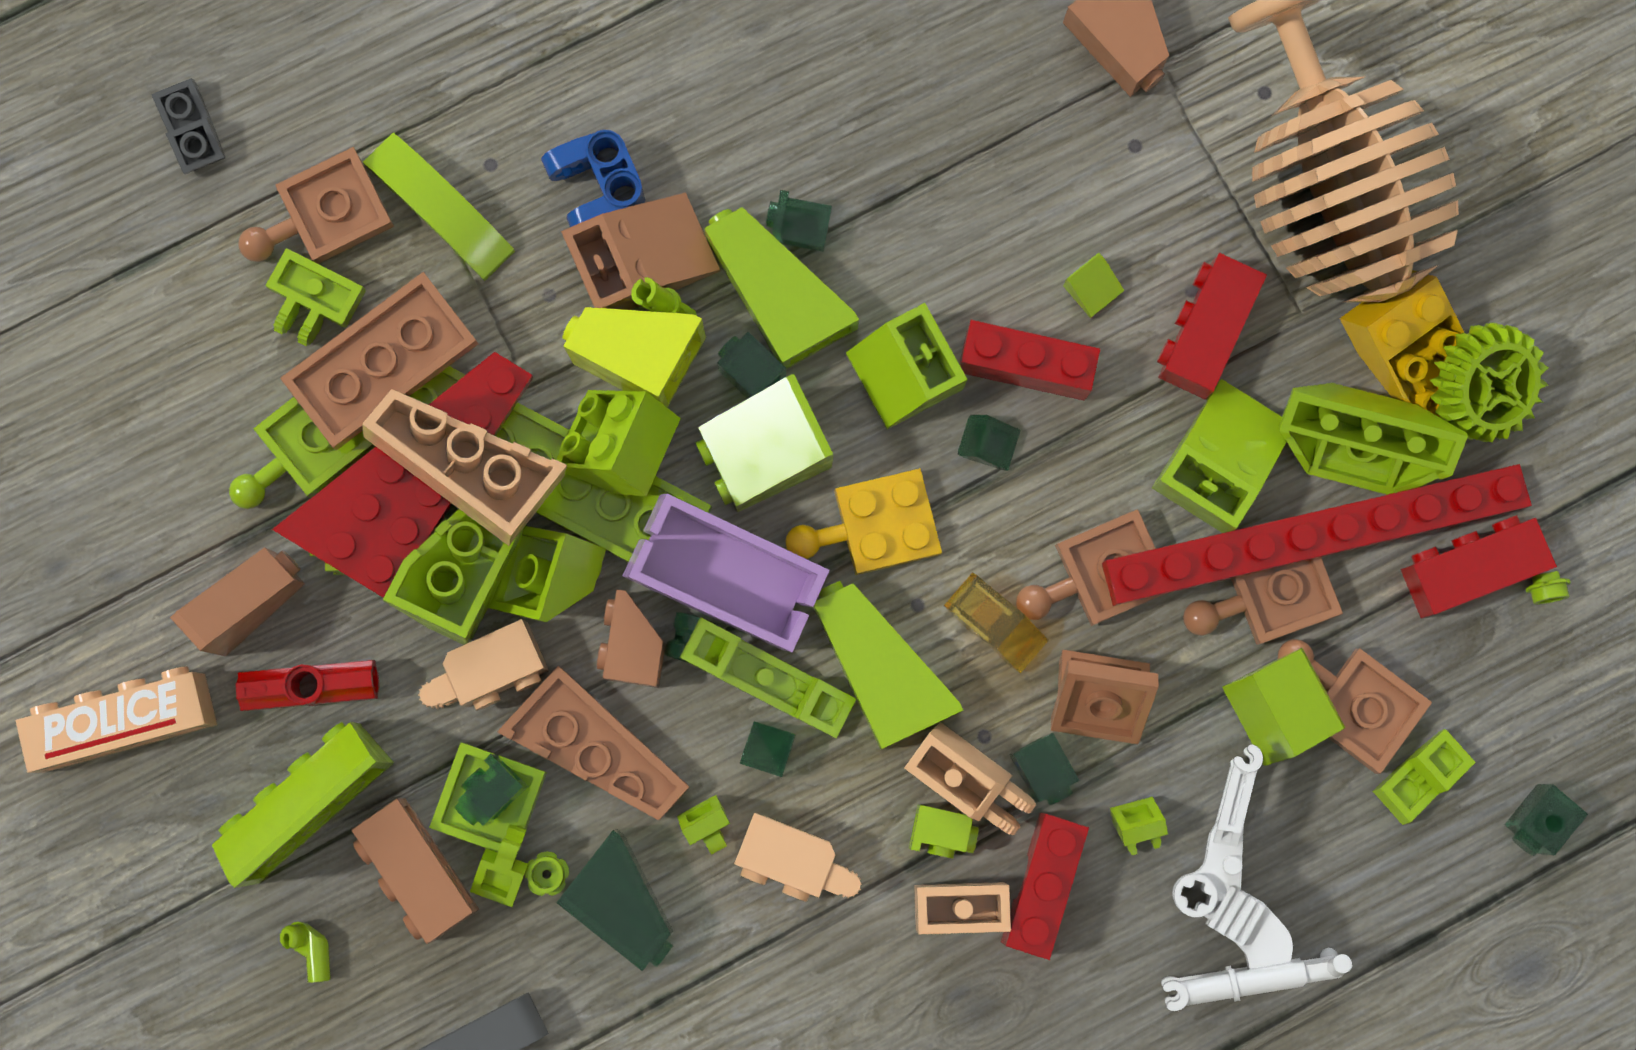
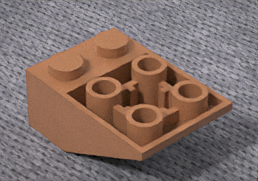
[561,193,720,310]

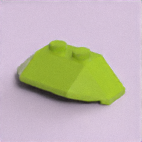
[1279,383,1468,495]

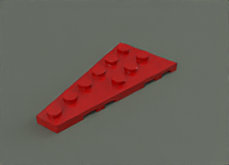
[272,352,533,598]

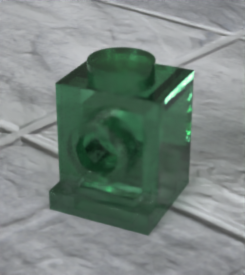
[454,754,529,826]

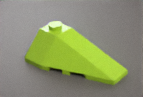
[383,509,526,645]

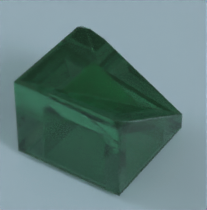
[739,721,796,777]

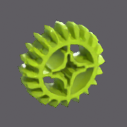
[1430,322,1549,442]

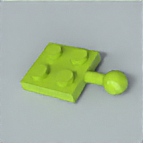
[229,397,376,509]

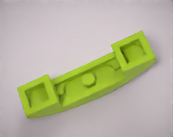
[363,132,515,281]
[680,617,856,739]

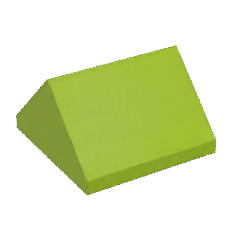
[1222,648,1345,766]

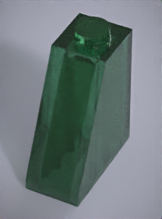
[557,829,673,971]

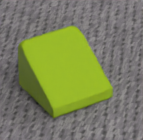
[1063,252,1124,319]

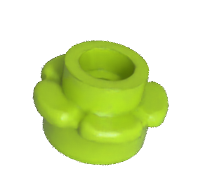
[1525,571,1571,605]
[525,851,569,896]

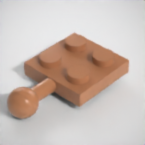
[238,147,394,264]
[1016,509,1164,626]
[1183,557,1343,645]
[1278,639,1432,774]

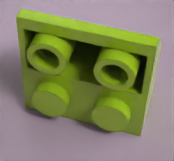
[846,303,968,430]
[556,390,681,496]

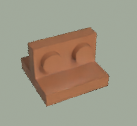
[1050,650,1159,745]

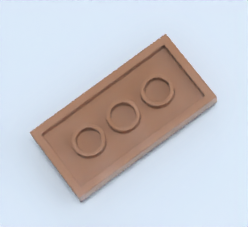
[280,272,479,450]

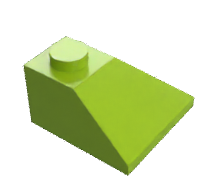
[488,526,606,622]

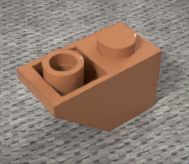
[597,589,666,688]

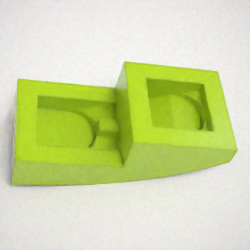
[1372,729,1476,825]

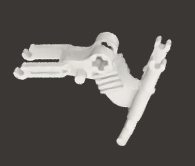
[1161,744,1352,1011]

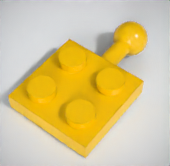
[785,468,942,576]

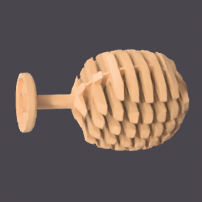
[1228,0,1459,303]

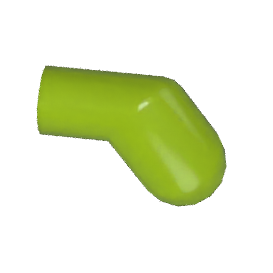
[280,921,331,983]

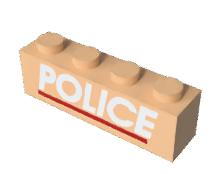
[15,667,217,773]

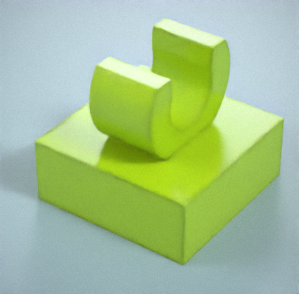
[677,795,730,855]
[1110,796,1168,855]

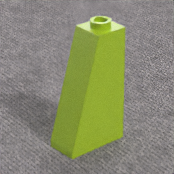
[704,207,859,371]
[813,581,963,750]

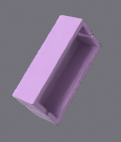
[622,494,830,652]

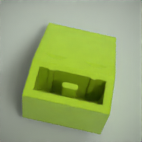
[1151,379,1287,533]

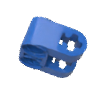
[541,130,645,227]

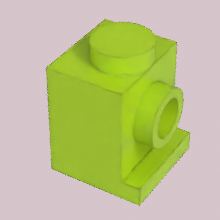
[909,805,979,859]

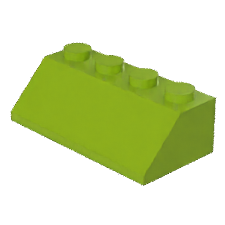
[212,722,394,888]

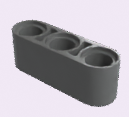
[419,992,549,1050]

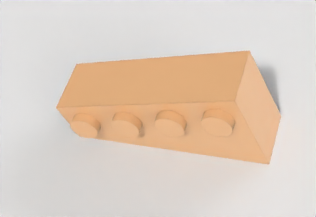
[362,389,567,546]

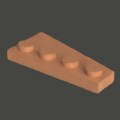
[497,666,690,820]

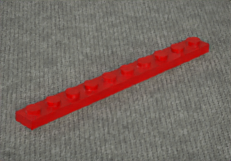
[1102,464,1532,606]

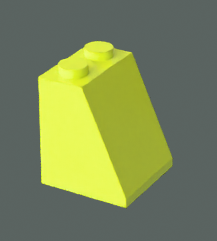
[562,307,706,407]

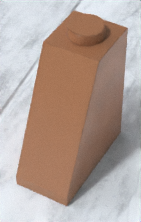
[1063,0,1169,97]
[170,547,305,656]

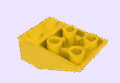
[1339,270,1464,417]

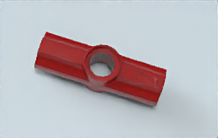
[236,660,380,711]

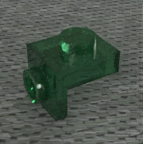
[766,190,832,252]

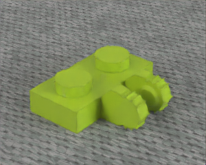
[265,248,366,347]

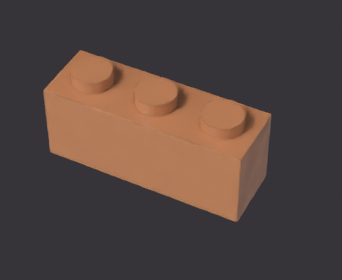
[352,798,480,944]

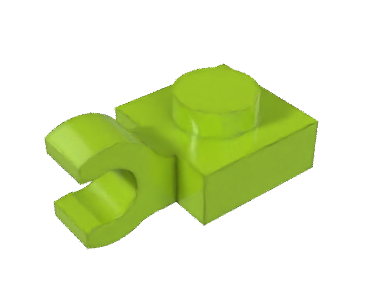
[470,824,528,908]

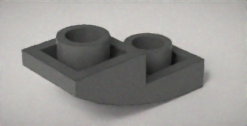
[151,78,225,174]

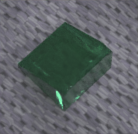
[958,415,1021,471]

